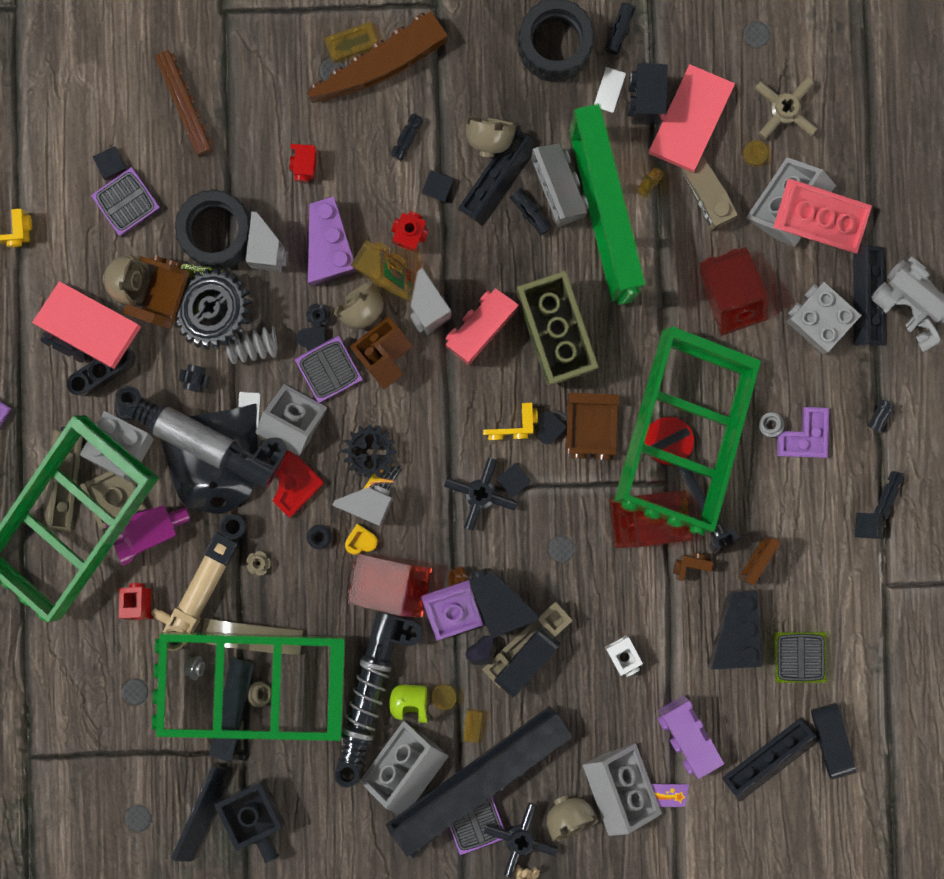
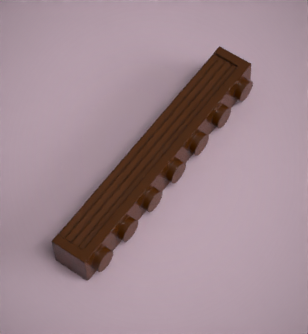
[154,50,214,157]

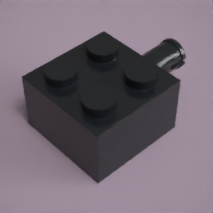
[214,778,285,863]

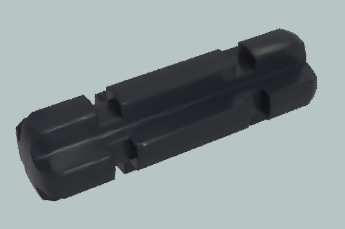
[391,113,423,161]
[41,331,88,363]
[874,471,904,519]

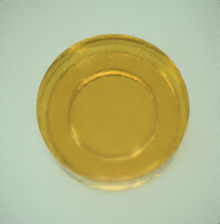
[743,140,769,166]
[431,684,457,710]

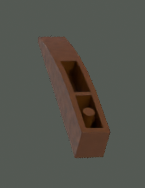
[307,11,448,103]

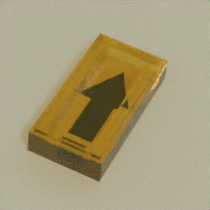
[324,22,378,63]

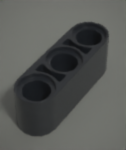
[66,348,136,396]
[494,626,561,698]
[811,703,856,780]

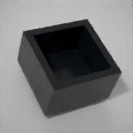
[627,63,668,126]

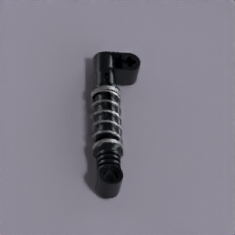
[334,611,423,788]

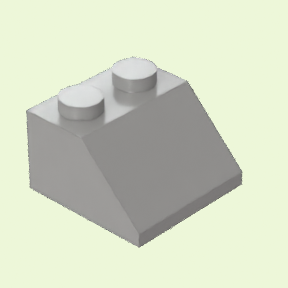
[246,212,288,272]
[256,384,327,456]
[333,485,393,526]

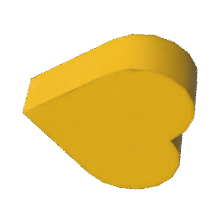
[345,523,378,554]

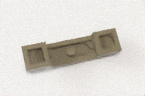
[482,602,573,687]
[202,618,303,655]

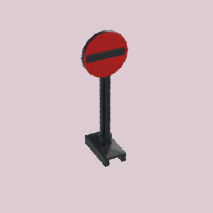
[644,417,739,555]

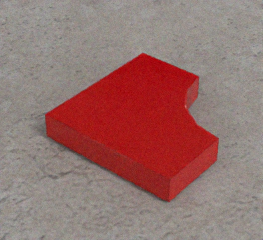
[272,450,325,518]

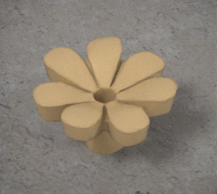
[514,865,540,879]

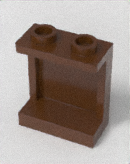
[566,393,619,460]

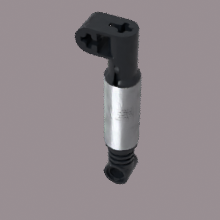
[114,386,287,489]

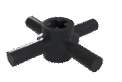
[444,457,518,531]
[483,802,558,878]

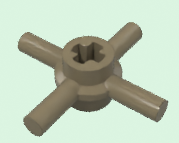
[754,77,818,140]

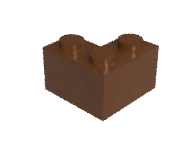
[350,316,413,390]

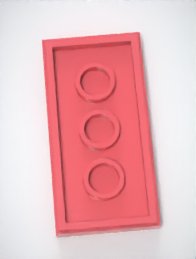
[649,64,735,173]
[773,179,872,254]
[32,281,141,369]

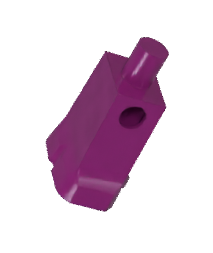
[105,505,190,567]

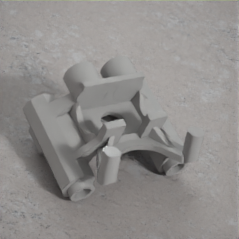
[871,256,944,353]

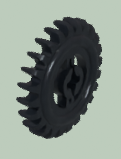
[175,268,253,350]

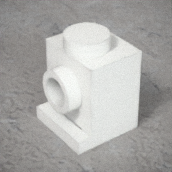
[605,635,643,677]

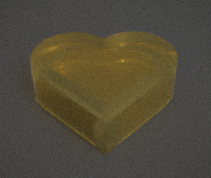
[638,167,664,199]

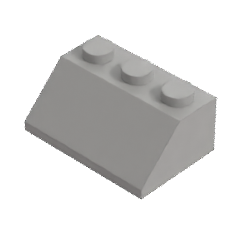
[531,143,589,227]
[746,157,836,247]
[410,268,452,335]
[359,721,449,815]
[583,743,662,836]

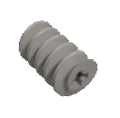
[225,326,278,364]

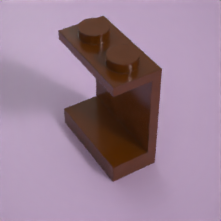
[123,254,190,329]

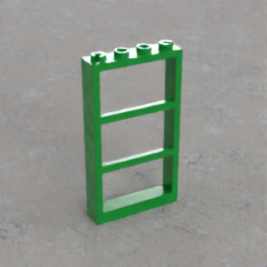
[569,103,646,305]
[614,326,761,536]
[0,415,159,623]
[152,632,345,741]

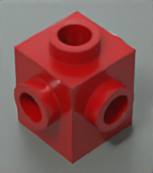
[391,211,429,253]

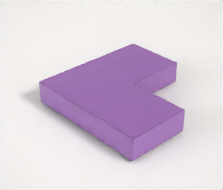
[777,407,829,458]

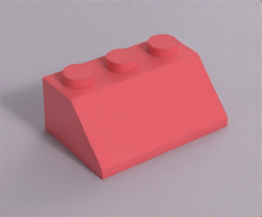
[445,288,518,366]

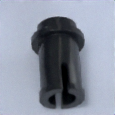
[867,399,895,433]

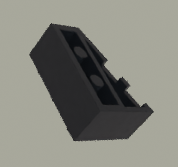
[707,589,762,670]

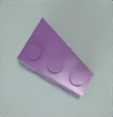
[308,196,358,286]
[657,695,724,779]

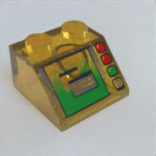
[350,240,413,303]

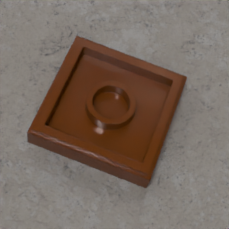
[739,537,781,586]

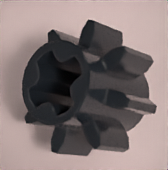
[178,364,211,393]

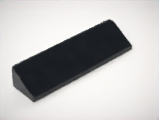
[458,130,538,226]
[853,245,885,346]
[209,657,256,762]
[722,717,818,802]
[171,762,232,862]

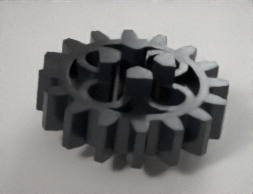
[342,424,397,479]

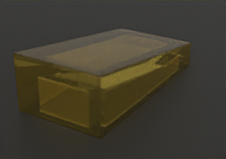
[463,708,482,743]

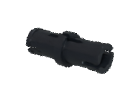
[604,3,636,55]
[509,188,553,236]

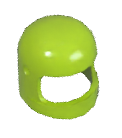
[389,684,428,723]

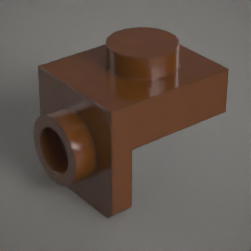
[673,553,713,581]

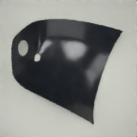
[160,403,257,514]

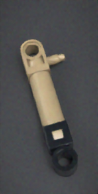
[151,514,248,651]

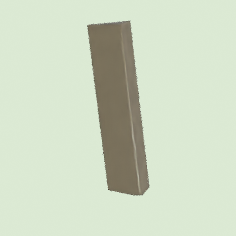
[42,430,83,532]

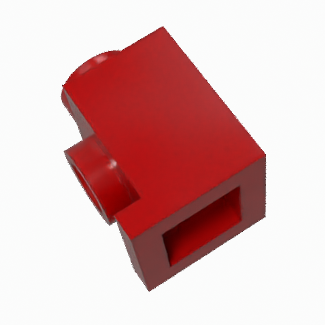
[289,144,318,183]
[119,583,153,620]

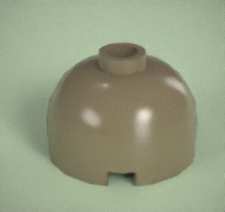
[466,117,516,157]
[103,255,150,305]
[334,281,384,329]
[546,795,598,842]

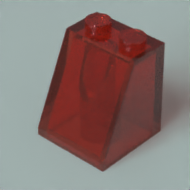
[699,247,769,336]
[609,490,692,548]
[348,554,432,617]

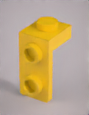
[0,209,32,247]
[483,403,538,440]

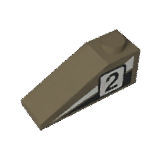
[680,155,738,231]

